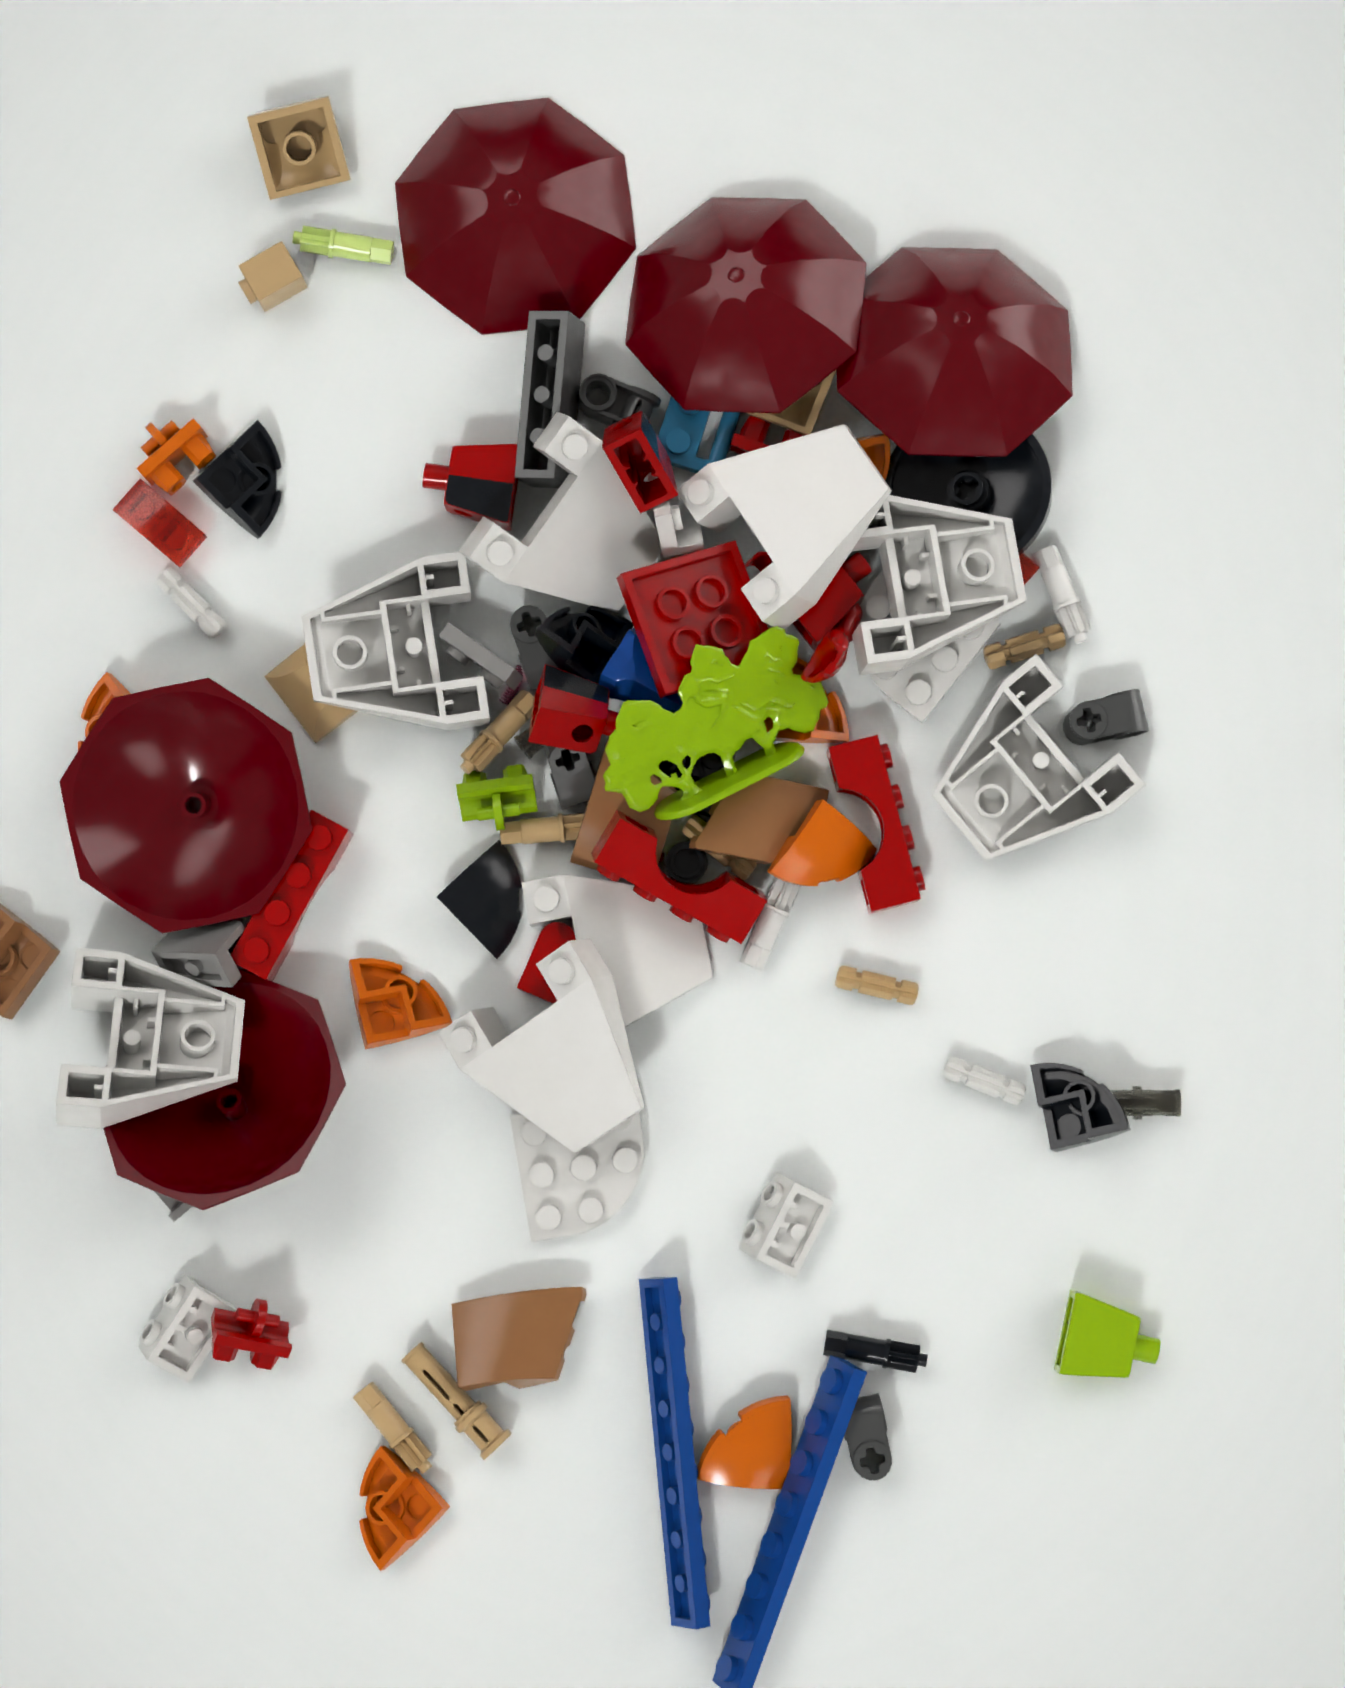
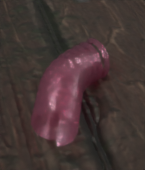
[499,665,524,705]

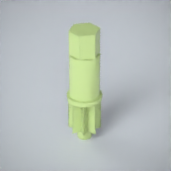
[292,226,394,265]

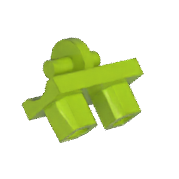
[456,764,538,831]

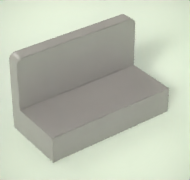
[151,921,245,987]

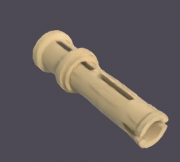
[401,1342,512,1460]

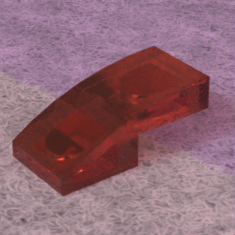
[112,479,207,568]

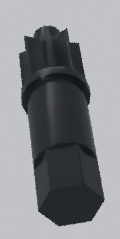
[823,1330,928,1373]

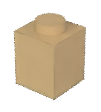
[238,241,308,312]

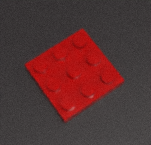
[616,540,768,698]

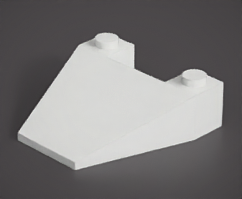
[459,412,662,613]
[677,424,892,629]
[851,495,1027,676]
[301,552,490,731]
[932,654,1146,861]
[521,874,713,1027]
[438,938,644,1153]
[56,948,245,1129]

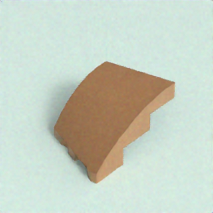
[570,736,678,870]
[689,777,829,864]
[0,903,61,1020]
[451,1287,587,1391]

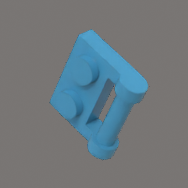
[658,396,740,473]

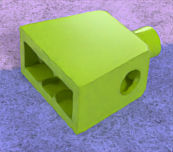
[1054,1290,1161,1378]

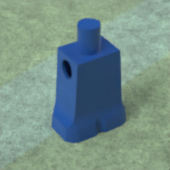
[598,628,683,713]

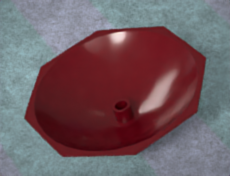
[395,98,636,335]
[625,197,867,413]
[836,247,1073,457]
[59,678,312,934]
[103,969,346,1210]

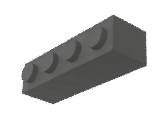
[515,311,585,488]

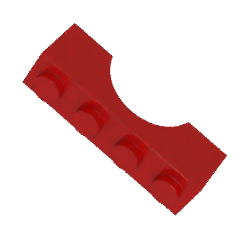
[826,735,925,914]
[231,809,354,982]
[591,810,768,944]

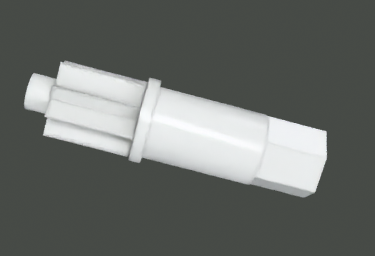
[1033,545,1091,645]
[740,877,801,971]

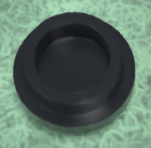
[665,841,708,884]

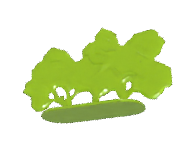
[603,626,829,820]

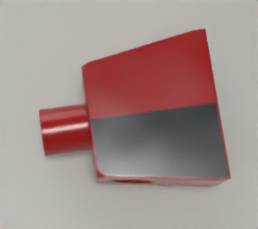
[602,411,678,514]
[422,444,519,531]
[528,664,619,754]

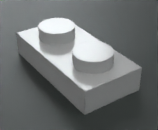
[439,622,524,690]

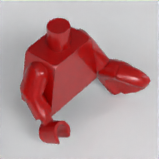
[745,551,872,683]

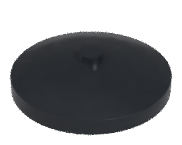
[885,434,1053,556]

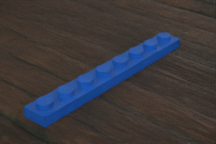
[639,1277,710,1630]
[712,1355,867,1688]

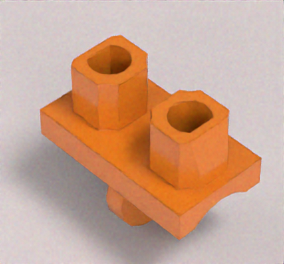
[136,418,216,496]

